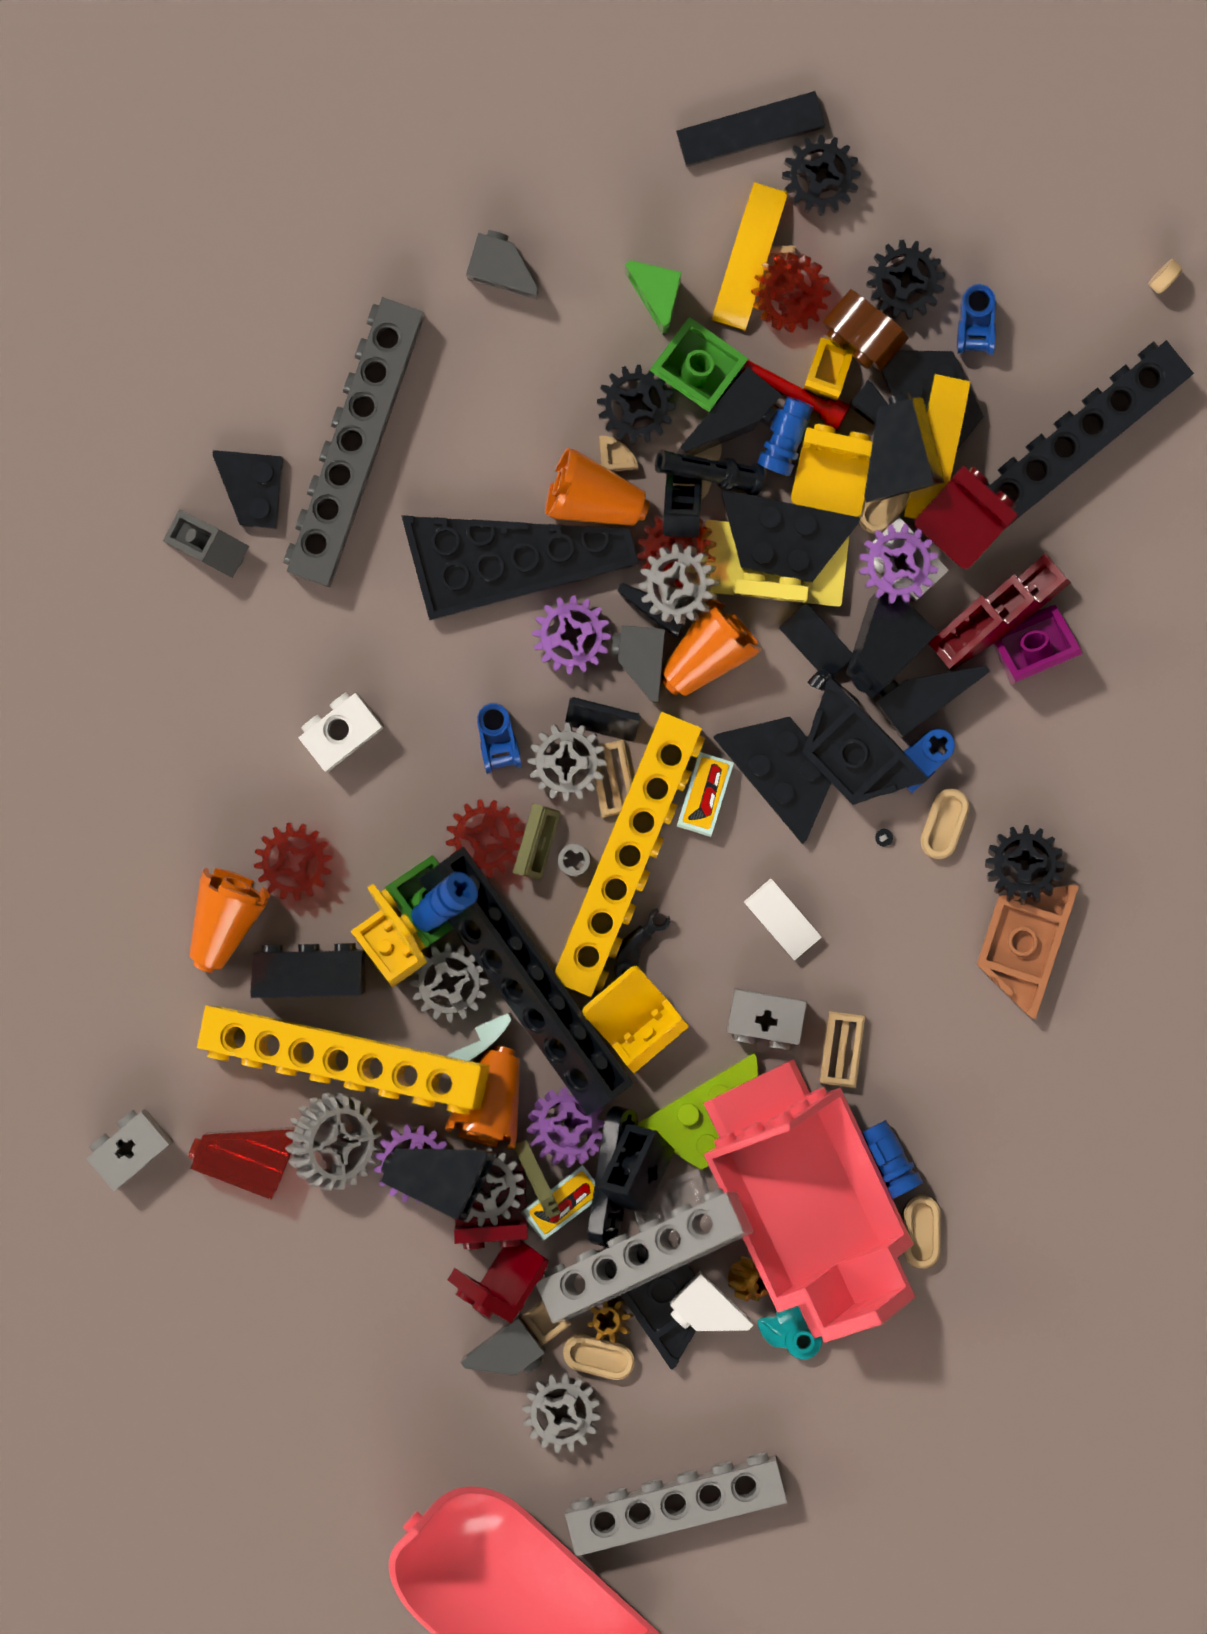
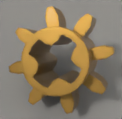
[728,1256,768,1302]
[587,1300,634,1343]

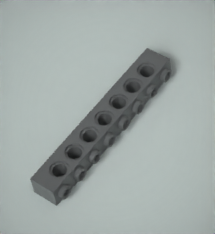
[283,297,425,588]

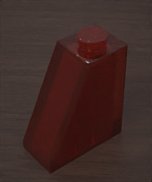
[188,1127,295,1200]

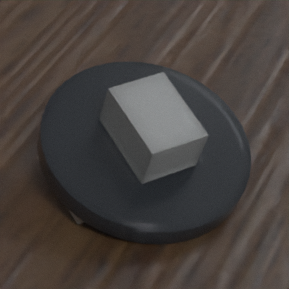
[875,828,893,847]

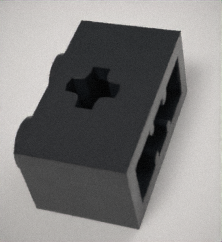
[598,1123,675,1214]

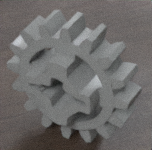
[639,544,719,624]
[528,722,607,801]
[410,943,489,1022]
[464,1146,524,1227]
[522,1372,601,1453]

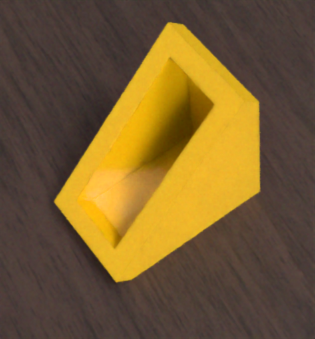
[803,337,854,402]

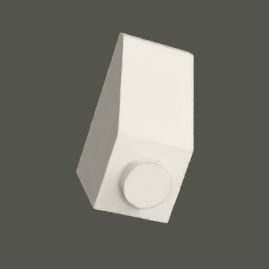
[670,1270,753,1331]

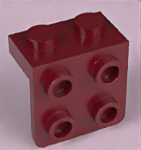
[914,466,1018,569]
[454,1163,529,1250]
[447,1240,548,1324]

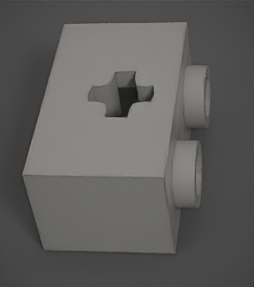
[727,988,807,1050]
[86,1109,173,1191]

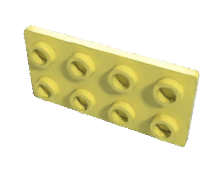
[699,520,849,607]

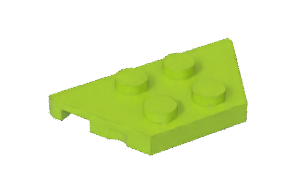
[638,1053,758,1170]

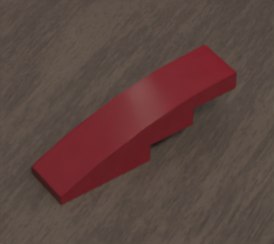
[928,554,1071,670]

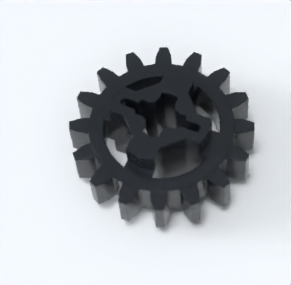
[782,135,861,216]
[866,240,945,320]
[597,364,675,445]
[985,825,1065,905]

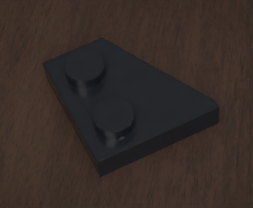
[213,450,283,529]

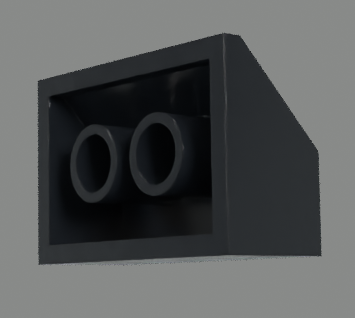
[250,943,366,998]

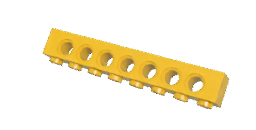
[554,712,705,997]
[197,1005,490,1115]

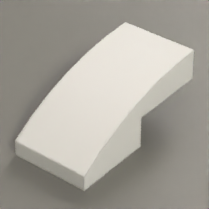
[744,879,822,961]

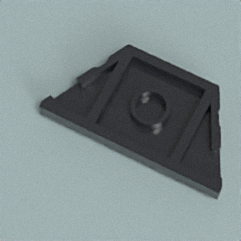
[881,350,984,451]
[722,490,860,583]
[802,677,929,805]
[713,716,831,844]
[597,1240,696,1370]

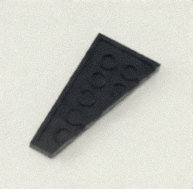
[401,515,639,621]

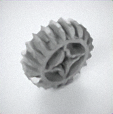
[285,1092,381,1191]

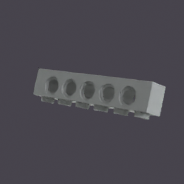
[536,1188,754,1323]
[565,1452,787,1556]

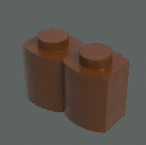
[822,289,909,371]

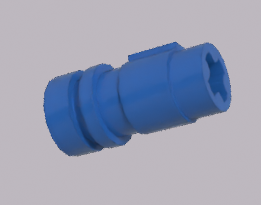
[757,396,814,476]
[411,872,477,932]
[862,1120,923,1199]

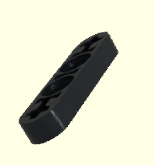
[588,1106,638,1248]

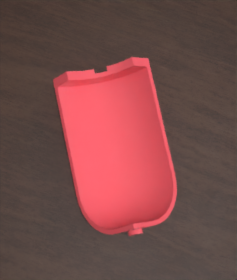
[389,1487,661,1634]

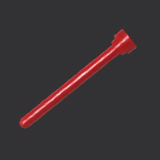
[740,360,851,431]

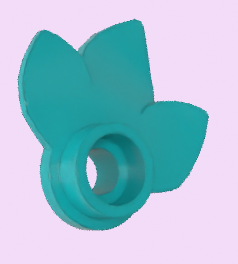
[758,1306,822,1359]

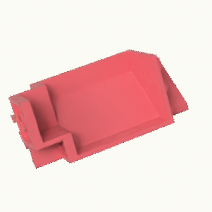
[703,1059,915,1343]

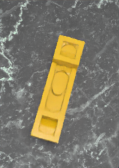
[711,182,788,331]
[904,374,971,519]

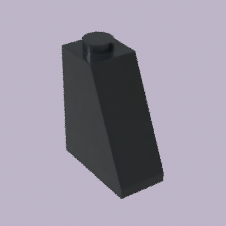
[864,393,945,502]
[846,592,938,699]
[380,1149,497,1220]

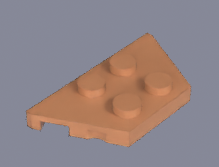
[976,884,1079,1019]

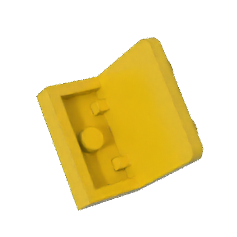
[790,424,873,517]
[351,883,428,988]
[582,966,689,1073]

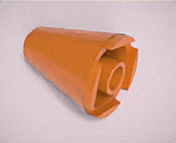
[545,448,650,526]
[661,599,762,696]
[189,868,271,972]
[445,1045,520,1149]

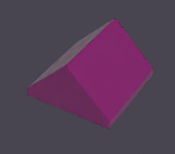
[993,604,1082,684]

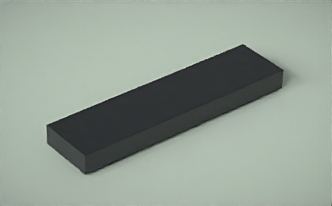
[676,91,825,167]

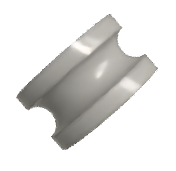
[558,844,590,876]

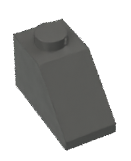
[466,230,539,300]
[163,509,249,578]
[612,625,665,703]
[460,1315,545,1375]

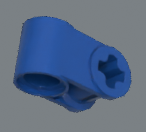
[957,284,996,355]
[477,703,522,774]
[904,728,955,793]

